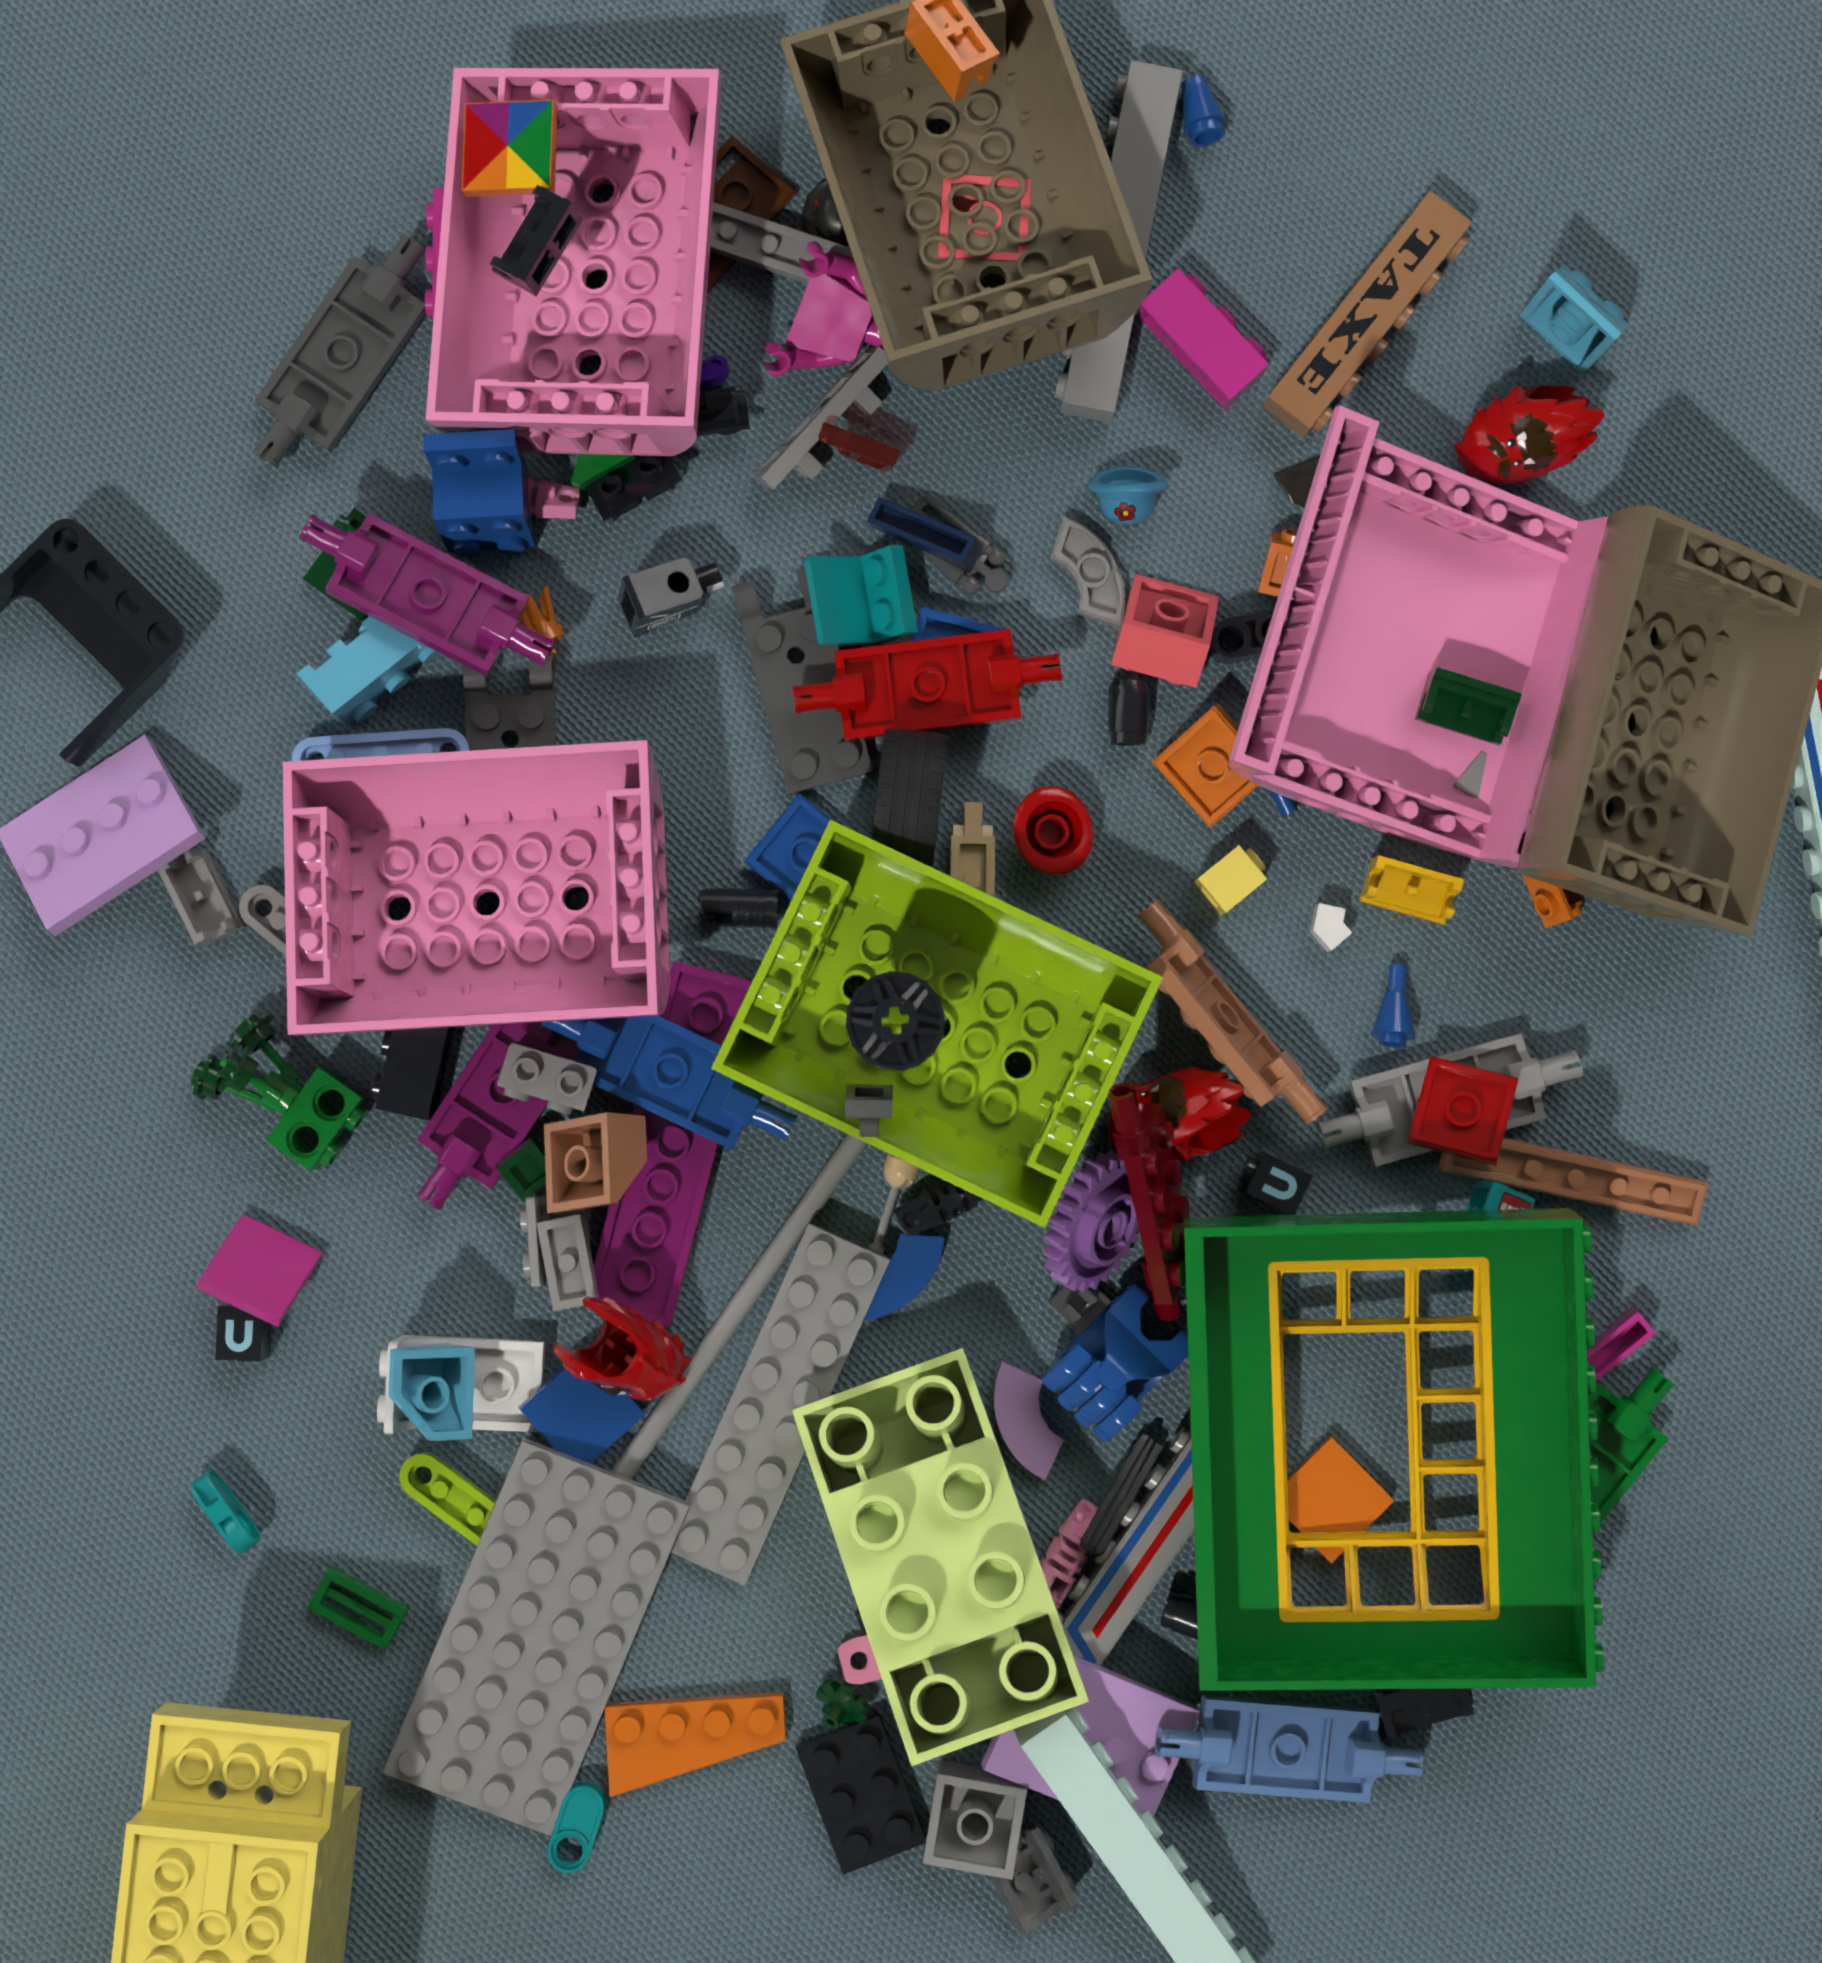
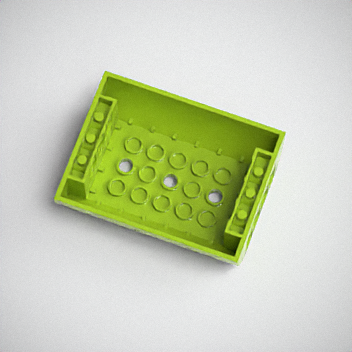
[711,820,1163,1228]

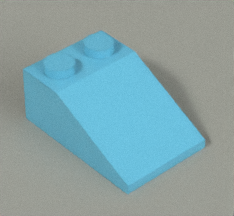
[1519,265,1629,374]

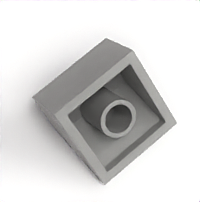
[923,1760,1027,1880]

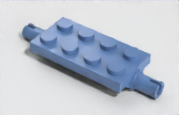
[1155,1695,1424,1803]

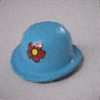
[1087,466,1168,525]

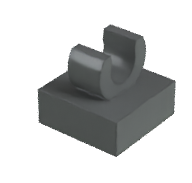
[845,1084,893,1137]
[1048,1286,1111,1334]

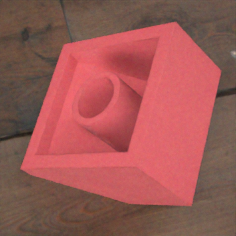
[1111,574,1219,688]

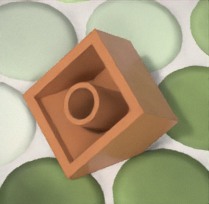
[544,1112,647,1214]

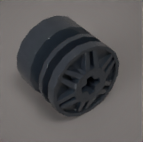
[846,971,945,1072]

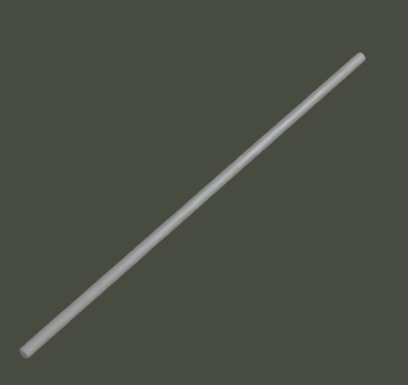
[611,1016,950,1480]

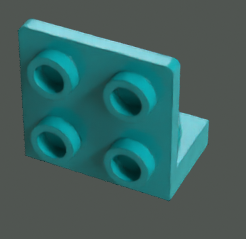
[804,545,918,645]

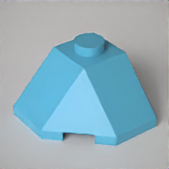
[389,1343,475,1441]

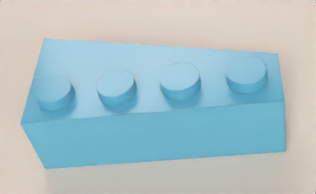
[297,616,440,726]

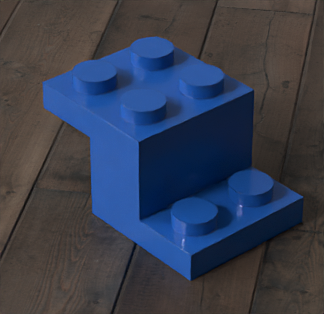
[424,429,536,557]

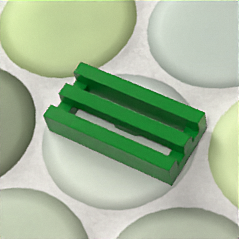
[307,1566,410,1650]

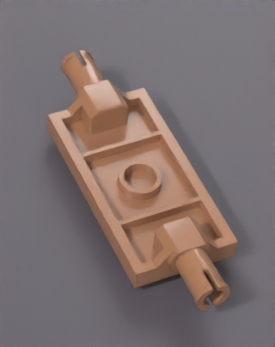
[1137,899,1328,1125]

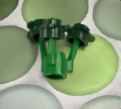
[191,1013,304,1115]

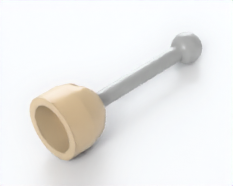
[867,1154,920,1255]

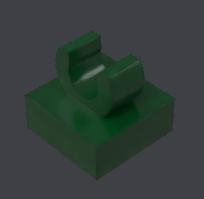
[495,1138,546,1202]

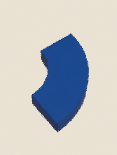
[864,1233,944,1320]

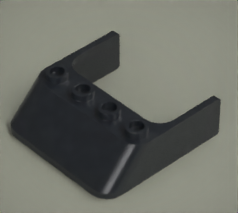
[0,519,185,767]

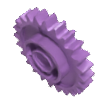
[1043,1150,1139,1293]

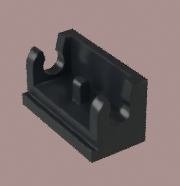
[489,185,583,297]
[1370,1688,1474,1739]

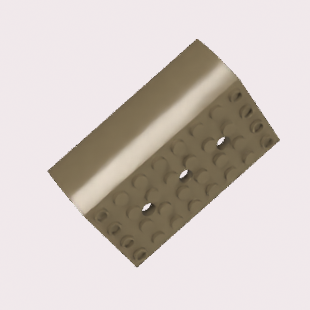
[780,0,1153,391]
[1516,505,1822,937]

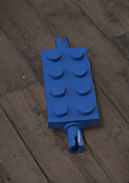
[541,1016,798,1150]

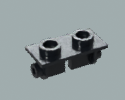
[697,386,750,436]
[585,456,681,522]

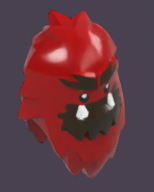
[1454,384,1605,487]
[1104,1067,1251,1161]
[553,1296,692,1402]

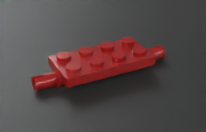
[793,629,1062,741]

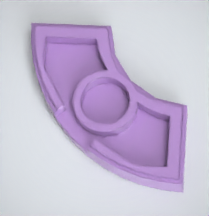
[994,1360,1064,1480]

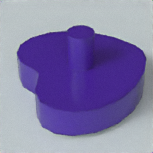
[700,355,730,389]

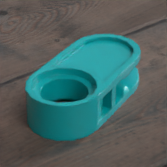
[190,1469,261,1554]
[547,1781,606,1873]

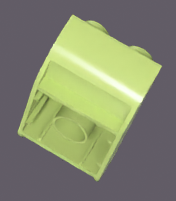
[792,1348,1089,1767]

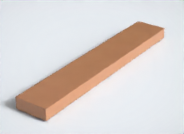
[1438,1137,1708,1226]

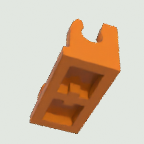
[904,0,1000,102]

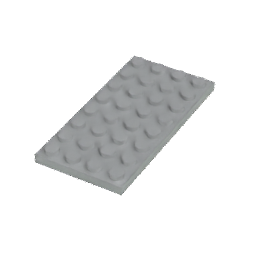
[383,1437,689,1836]

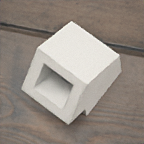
[1309,903,1352,952]

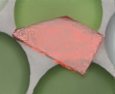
[818,422,900,473]

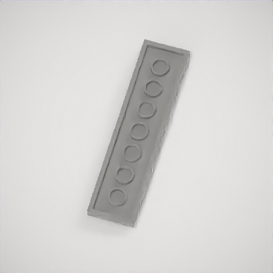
[670,1222,891,1586]

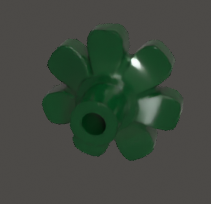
[816,1679,870,1729]

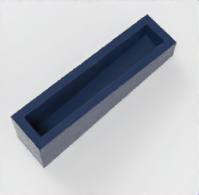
[867,497,982,573]

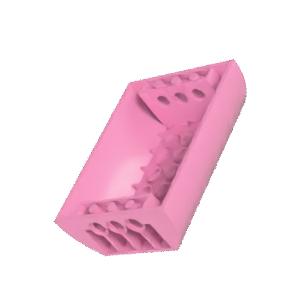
[425,68,722,456]
[283,740,671,1036]

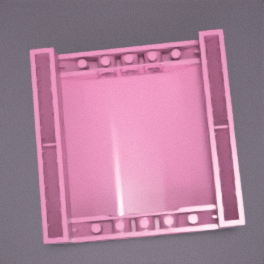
[1228,406,1609,868]

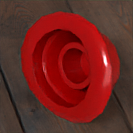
[1013,786,1094,875]

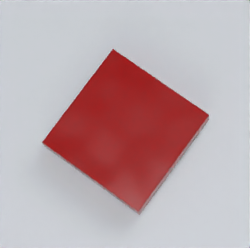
[1408,1056,1519,1166]

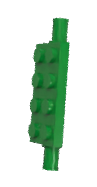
[1588,1367,1675,1534]

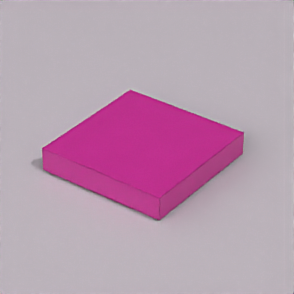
[197,1214,322,1327]

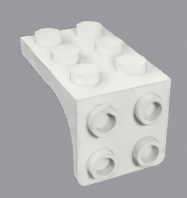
[377,1335,546,1434]

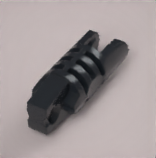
[894,1180,983,1236]

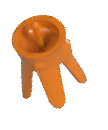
[520,586,565,655]

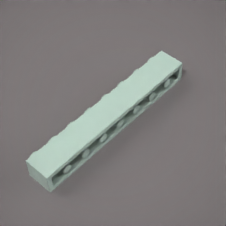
[1014,1707,1256,1963]

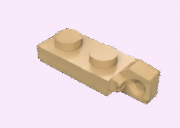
[950,802,995,897]

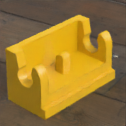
[1359,855,1465,925]

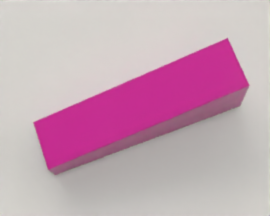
[1587,1306,1656,1382]

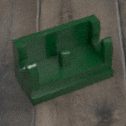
[1415,667,1522,746]

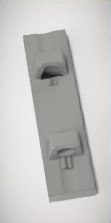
[752,346,888,490]

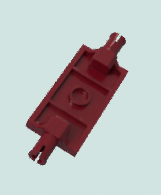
[1108,1083,1189,1321]

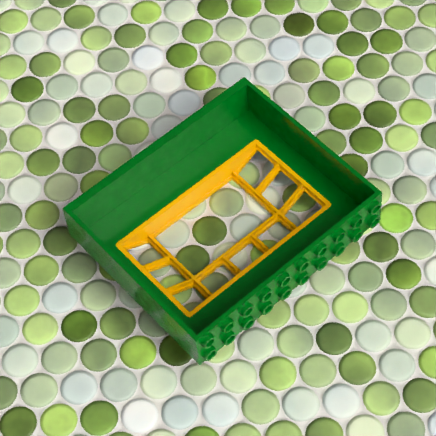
[1184,1208,1604,1691]

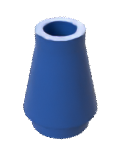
[1181,75,1227,146]

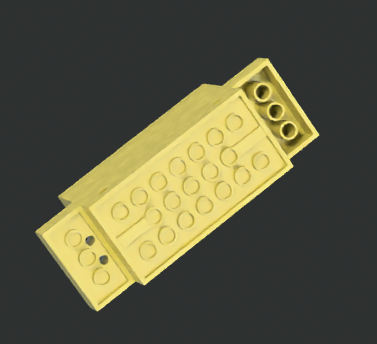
[111,1702,362,1963]

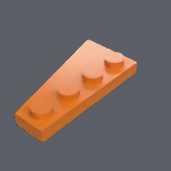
[604,1692,786,1797]

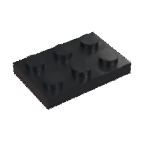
[795,1712,927,1875]

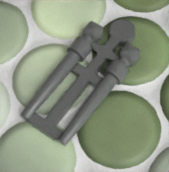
[910,493,1008,596]

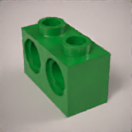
[266,1067,370,1171]

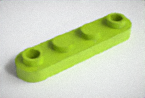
[399,1452,496,1546]

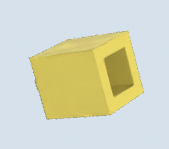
[1194,845,1267,916]

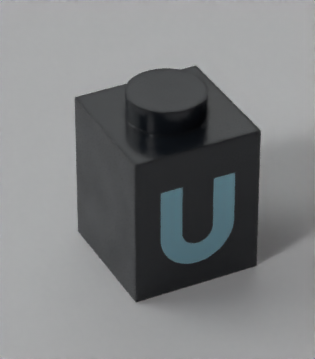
[1238,1152,1313,1215]
[215,1303,272,1362]

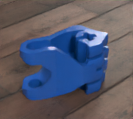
[1041,1281,1188,1443]

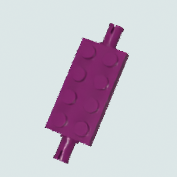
[299,513,556,677]
[417,1021,580,1210]

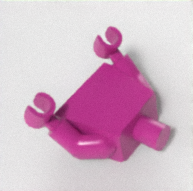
[762,241,884,376]

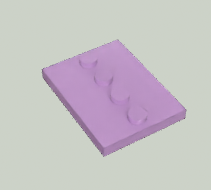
[0,734,206,936]
[981,1656,1201,1816]

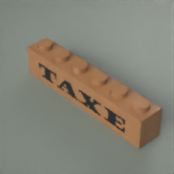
[1263,190,1472,439]

